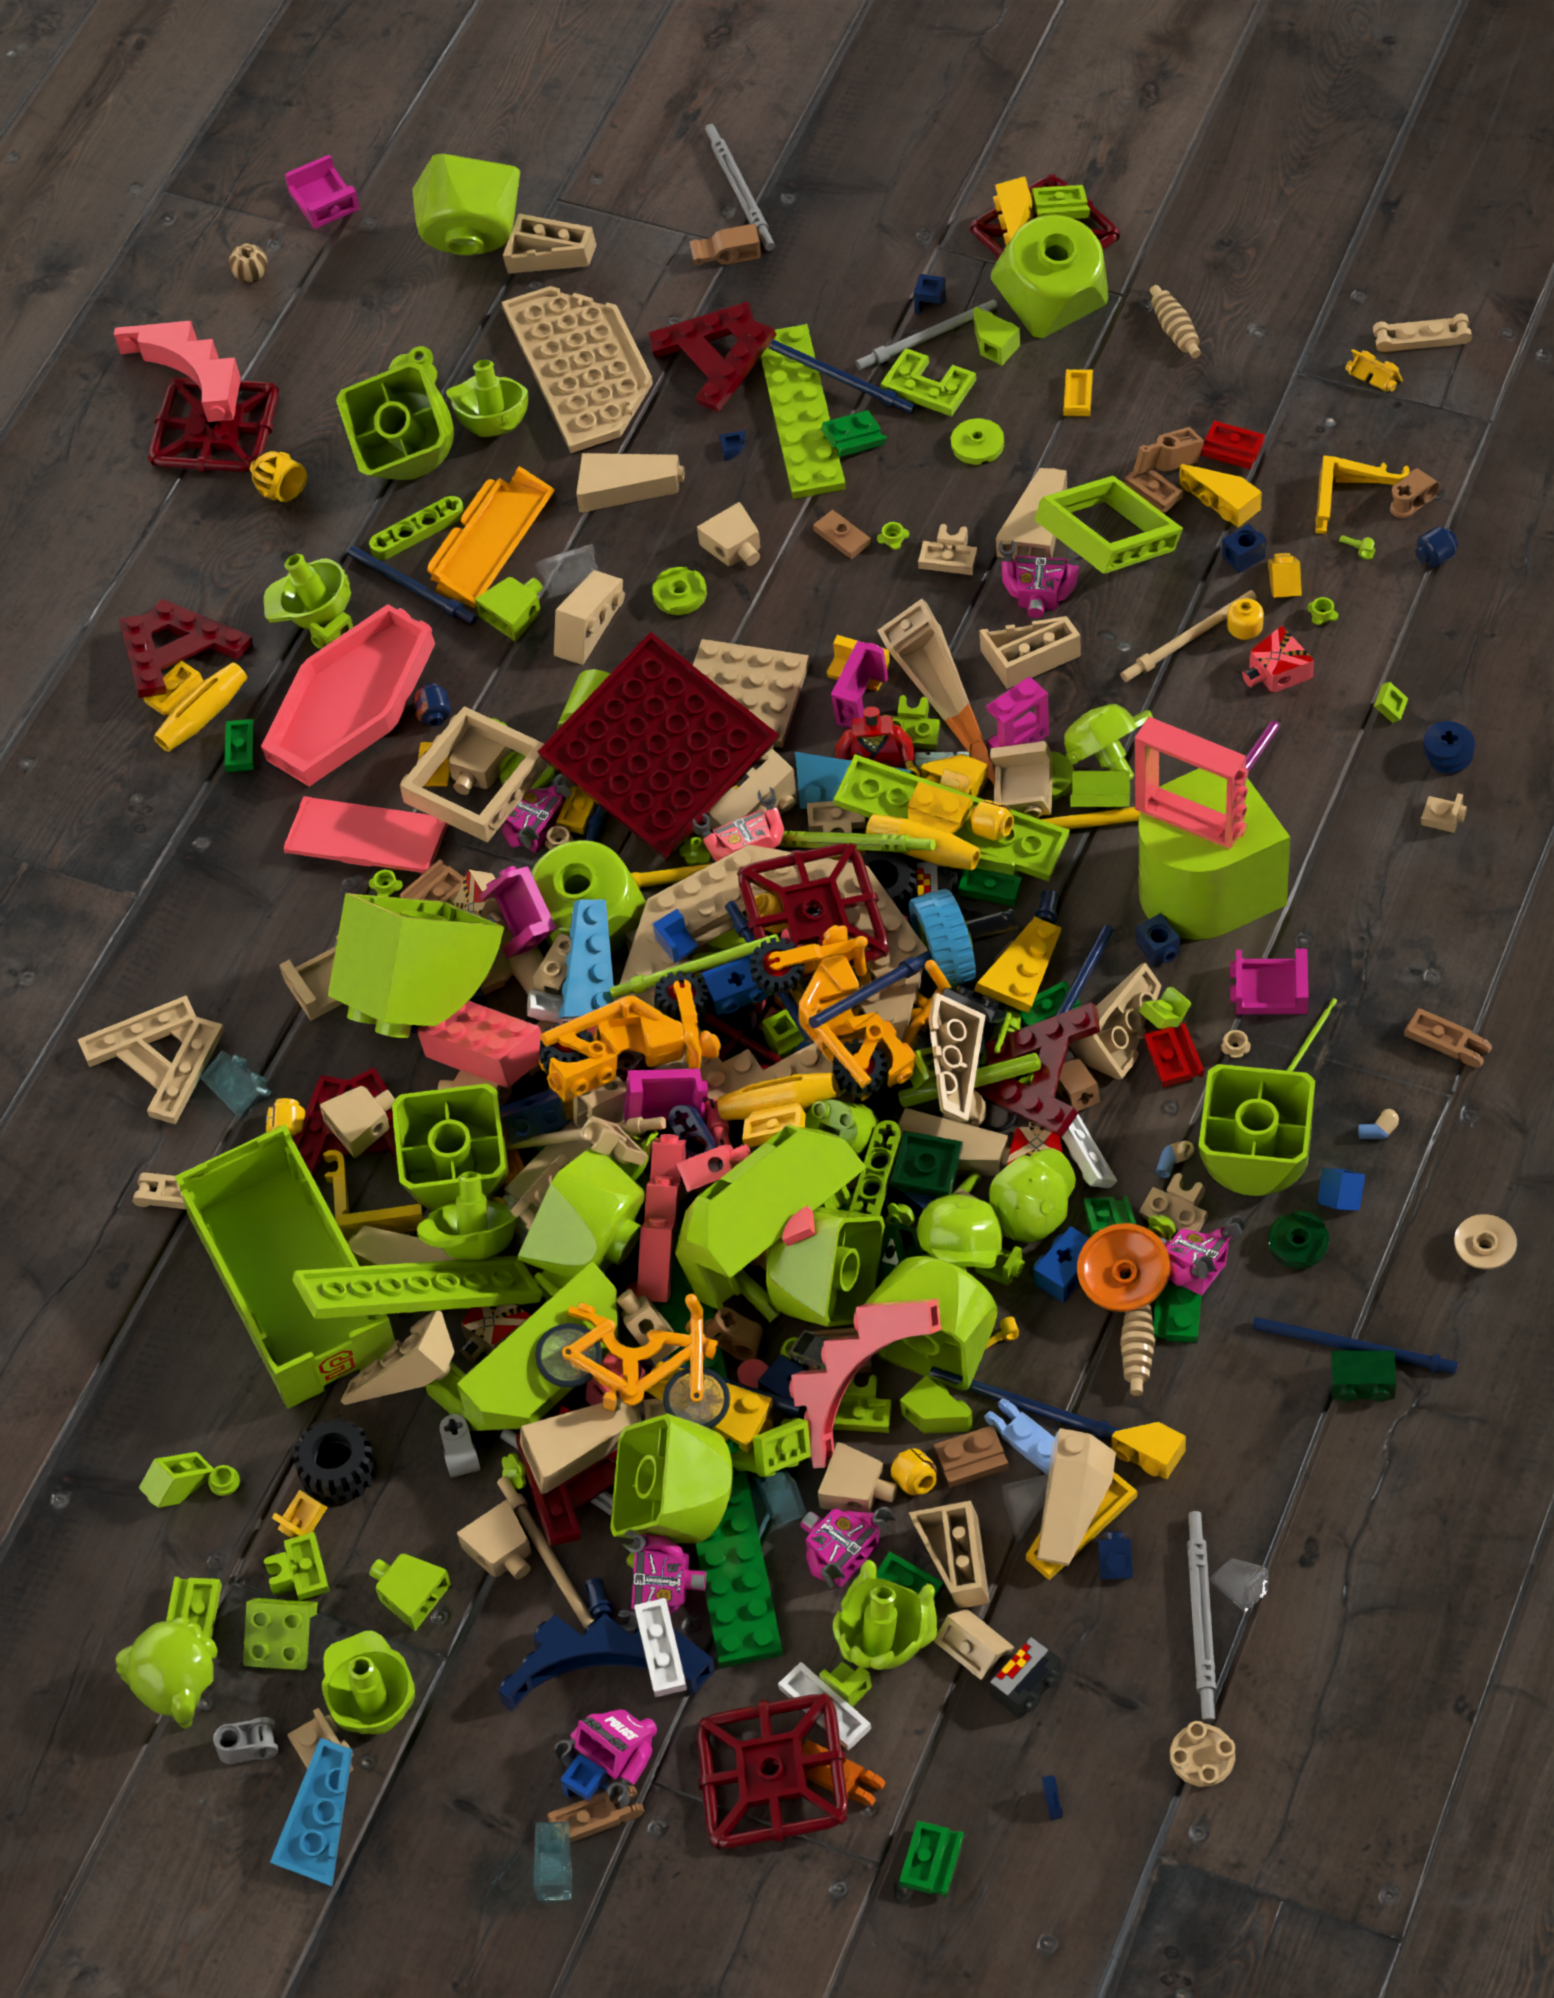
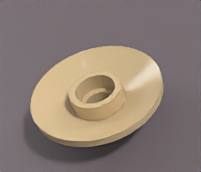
[1454,1214,1517,1269]

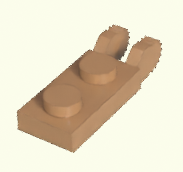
[1404,1008,1492,1068]
[547,1785,644,1847]

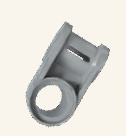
[440,1414,481,1478]
[213,1717,278,1764]

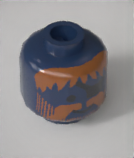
[413,683,451,727]

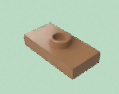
[813,510,871,560]

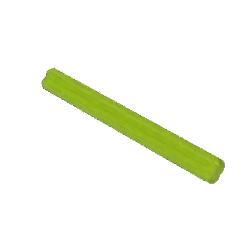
[898,1053,1041,1107]

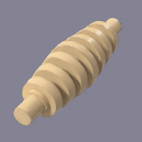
[1150,285,1201,359]
[1120,1304,1155,1396]

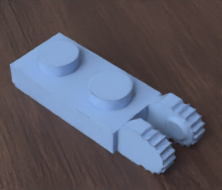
[984,1398,1055,1475]

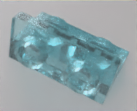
[200,1051,271,1116]

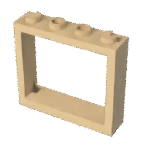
[400,706,549,843]

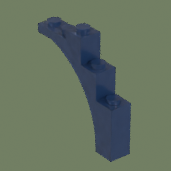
[498,1614,715,1712]

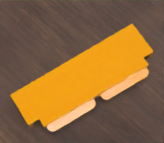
[427,466,555,608]

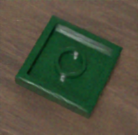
[890,1130,963,1198]

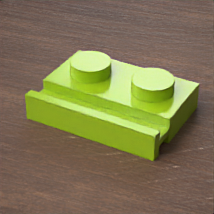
[1031,185,1090,219]
[166,1577,222,1639]

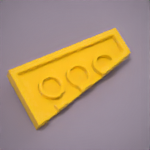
[974,917,1062,1013]
[646,1361,773,1453]
[1026,1472,1137,1580]

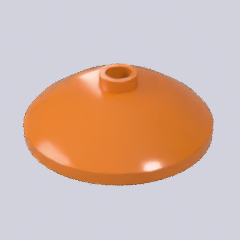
[1077,1223,1170,1312]

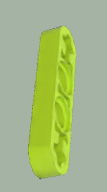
[369,496,465,560]
[849,1120,902,1216]

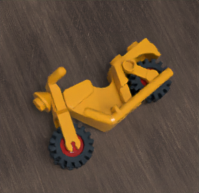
[750,925,915,1101]
[539,971,721,1102]

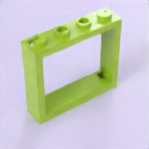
[1034,476,1183,574]

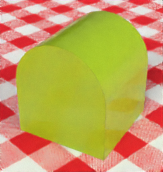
[1139,768,1290,940]

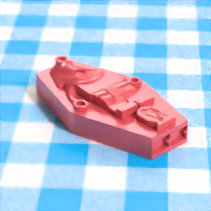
[261,604,435,787]

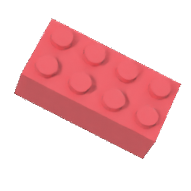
[416,1001,541,1088]

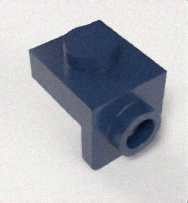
[1097,1531,1133,1579]

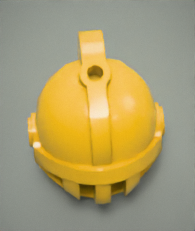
[250,451,307,502]

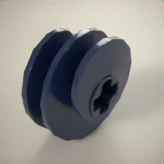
[1423,721,1475,774]

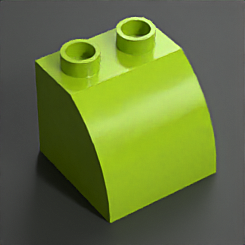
[328,893,504,1038]

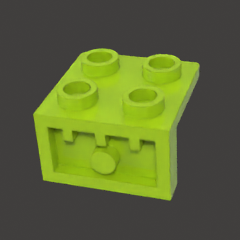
[731,1418,811,1477]
[243,1598,318,1670]

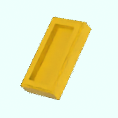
[1063,369,1093,416]

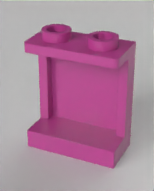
[285,155,360,229]
[831,641,888,729]
[479,866,557,958]
[1230,949,1309,1014]
[623,1069,708,1131]

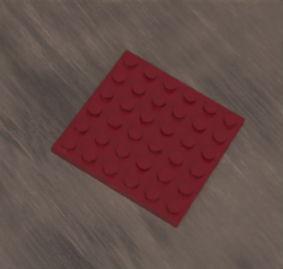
[537,631,779,860]

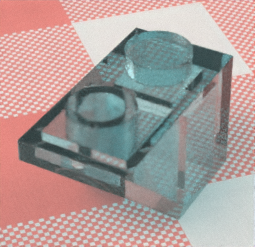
[752,1468,807,1526]
[533,1822,572,1901]

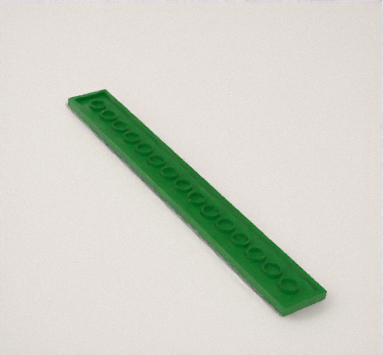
[638,1218,783,1668]

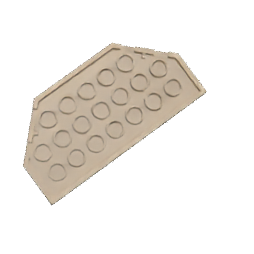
[501,286,653,453]

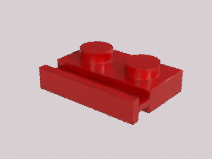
[1200,421,1265,470]
[1144,1023,1204,1088]

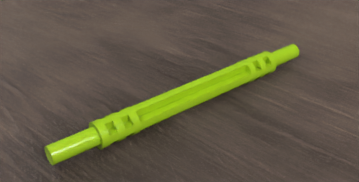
[780,831,936,853]

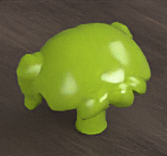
[832,1560,937,1670]
[116,1617,217,1729]

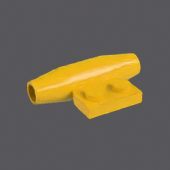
[143,661,247,752]
[866,782,980,870]
[717,1072,839,1148]

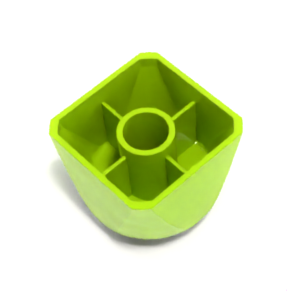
[413,154,520,256]
[990,215,1108,338]
[336,361,454,480]
[531,840,646,955]
[1198,1064,1315,1196]
[392,1083,509,1211]
[518,1145,645,1279]
[766,1207,885,1327]
[865,1256,997,1391]
[610,1414,733,1544]

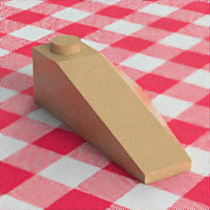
[1069,962,1162,1080]
[929,992,986,1122]
[341,1310,455,1405]
[1037,1428,1116,1566]

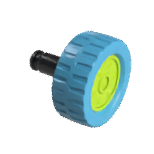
[909,889,1019,990]

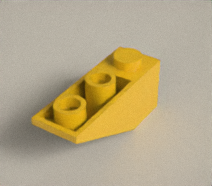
[993,176,1035,246]
[1179,464,1262,527]

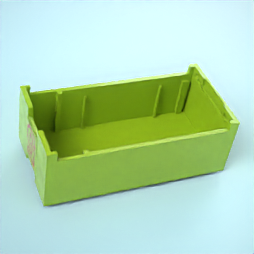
[174,1124,395,1409]

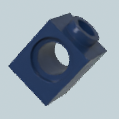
[1222,524,1267,574]
[1136,913,1180,967]

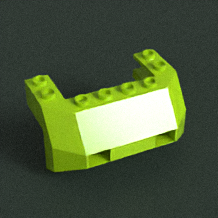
[675,1124,867,1310]
[425,1261,620,1431]

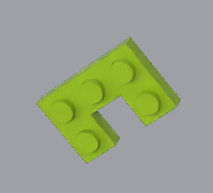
[881,348,976,417]

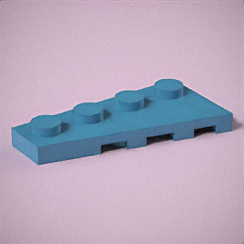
[795,751,912,809]
[558,900,615,1019]
[270,1738,352,1887]

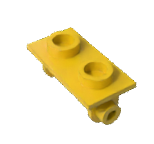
[1345,349,1403,392]

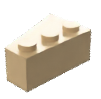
[554,570,625,665]
[979,616,1081,689]
[708,749,797,831]

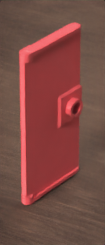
[283,796,449,873]

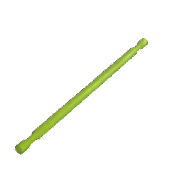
[1286,998,1337,1071]

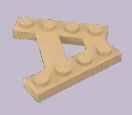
[78,995,225,1125]

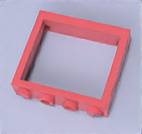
[1135,716,1249,849]

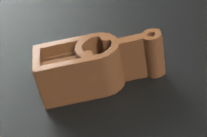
[690,224,761,265]
[1134,427,1204,474]
[1057,1047,1100,1112]

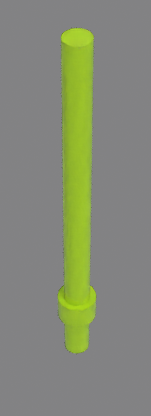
[610,934,780,999]

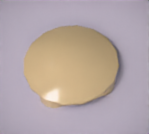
[1170,1721,1235,1787]

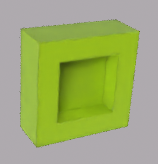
[1374,682,1408,723]

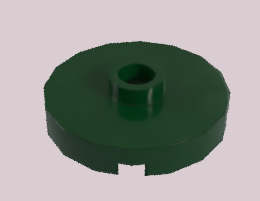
[1268,1211,1330,1269]

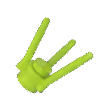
[980,1010,1025,1075]

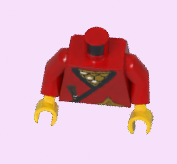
[835,707,920,777]

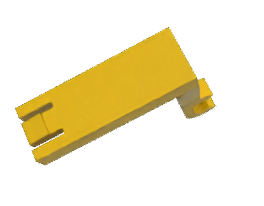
[1315,455,1410,535]
[323,1150,425,1241]

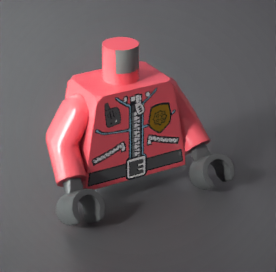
[693,787,784,862]

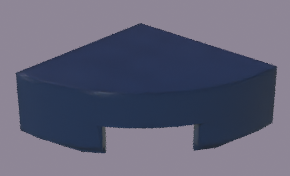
[719,430,746,461]
[1042,1775,1063,1821]

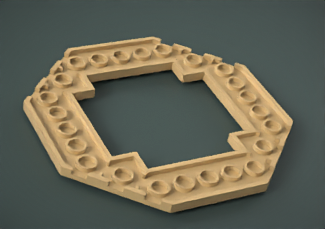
[614,844,928,1114]

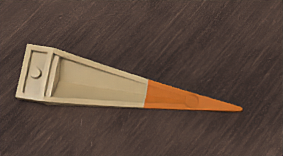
[877,599,995,786]

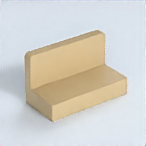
[933,1609,1014,1680]

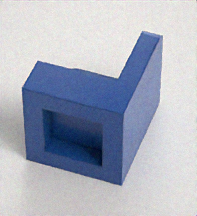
[653,909,698,963]
[1317,1167,1365,1211]
[560,1754,609,1801]

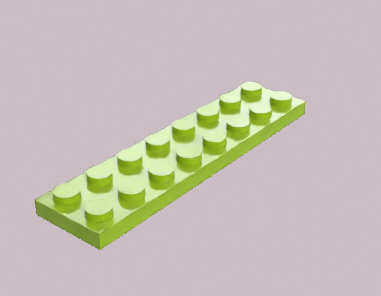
[760,324,846,499]
[833,754,1070,882]
[292,1256,543,1319]

